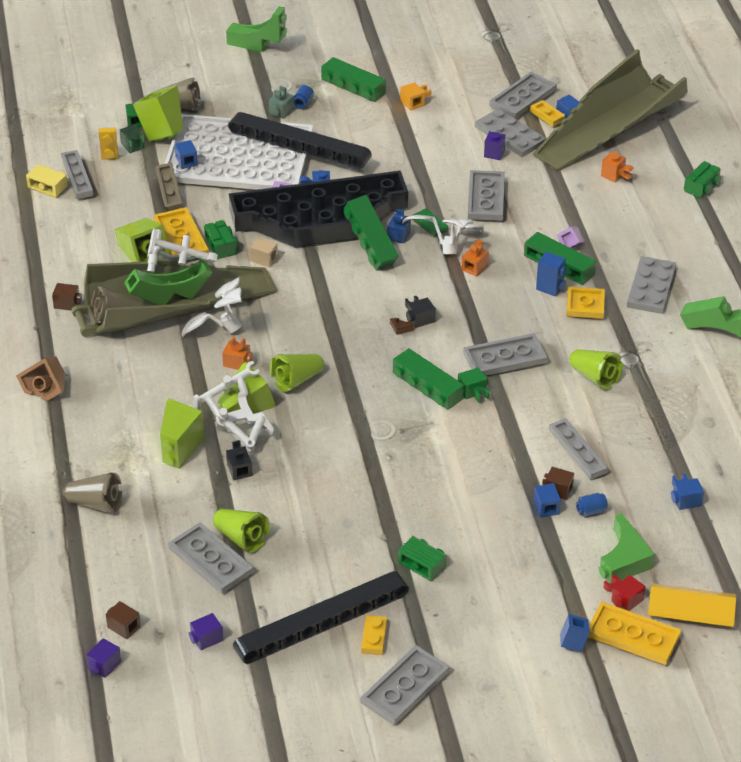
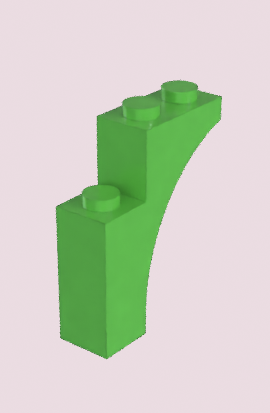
[226,6,287,52]
[124,259,213,305]
[680,296,741,337]

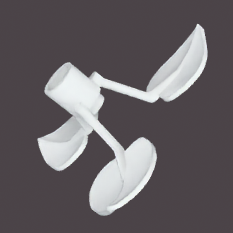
[402,215,484,254]
[181,277,242,337]

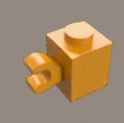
[400,82,432,111]

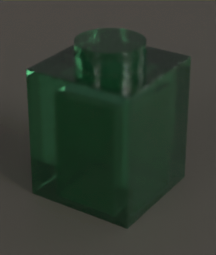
[119,124,145,153]

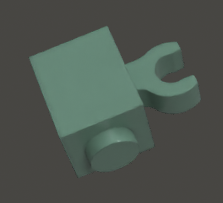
[269,85,294,119]

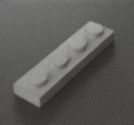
[61,150,94,199]
[549,418,608,480]

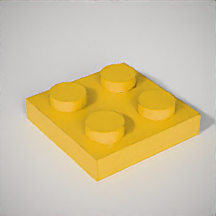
[566,287,605,319]

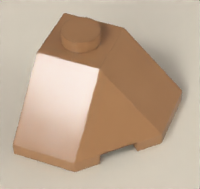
[16,356,65,401]

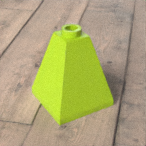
[218,362,276,414]

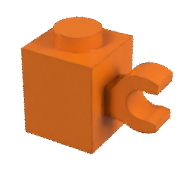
[601,152,633,182]
[461,239,489,277]
[222,336,253,370]

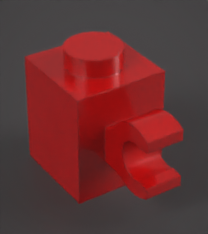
[603,575,646,611]

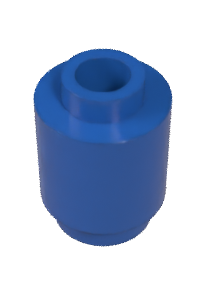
[294,85,314,109]
[576,493,608,517]

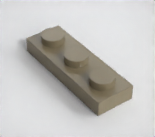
[155,162,183,211]

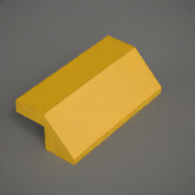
[648,583,736,627]

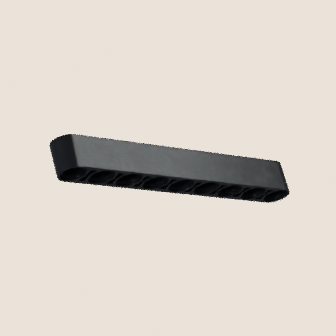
[228,112,372,169]
[233,571,409,664]

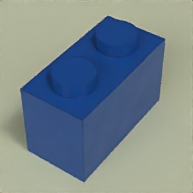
[536,252,567,297]

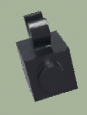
[405,296,436,328]
[226,440,252,481]

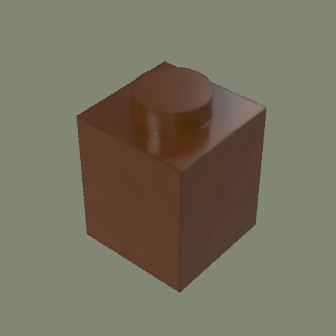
[52,283,82,311]
[542,466,575,500]
[106,601,141,639]

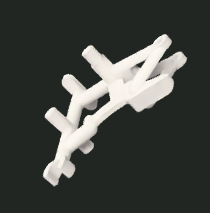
[147,229,218,273]
[193,361,274,453]

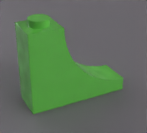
[599,513,655,584]

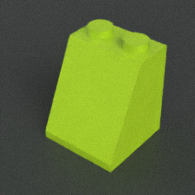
[133,85,183,142]
[114,218,170,262]
[160,398,204,469]

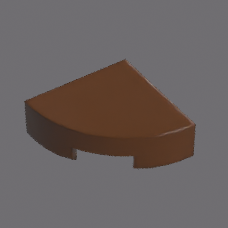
[390,318,414,335]

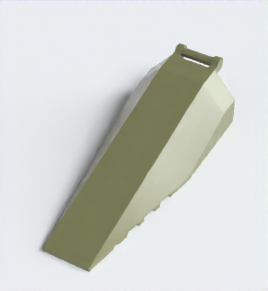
[533,49,688,171]
[72,261,277,337]

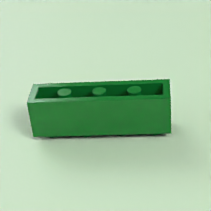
[321,57,386,102]
[344,195,399,270]
[524,232,596,286]
[393,348,464,410]

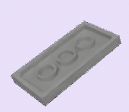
[489,72,557,119]
[475,108,546,157]
[468,170,505,221]
[627,256,676,314]
[463,333,548,375]
[168,522,254,594]
[360,645,450,726]

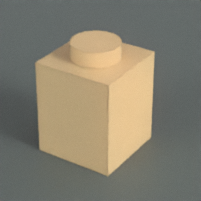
[249,237,278,267]

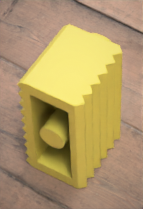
[26,164,68,198]

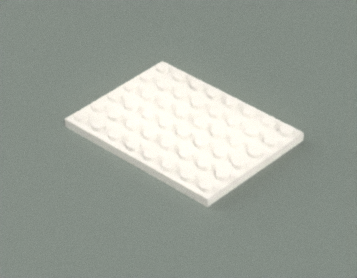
[165,114,313,190]

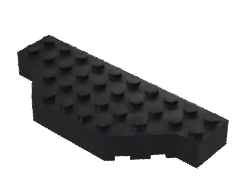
[228,170,408,247]

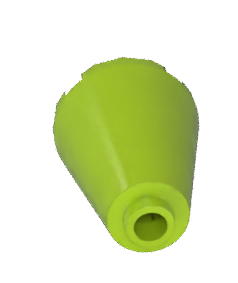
[569,349,623,390]
[270,354,324,392]
[213,509,270,553]

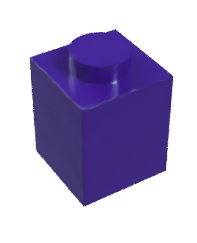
[484,131,506,160]
[188,613,224,650]
[86,638,121,678]

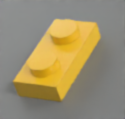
[530,100,565,127]
[99,127,119,160]
[361,615,387,655]

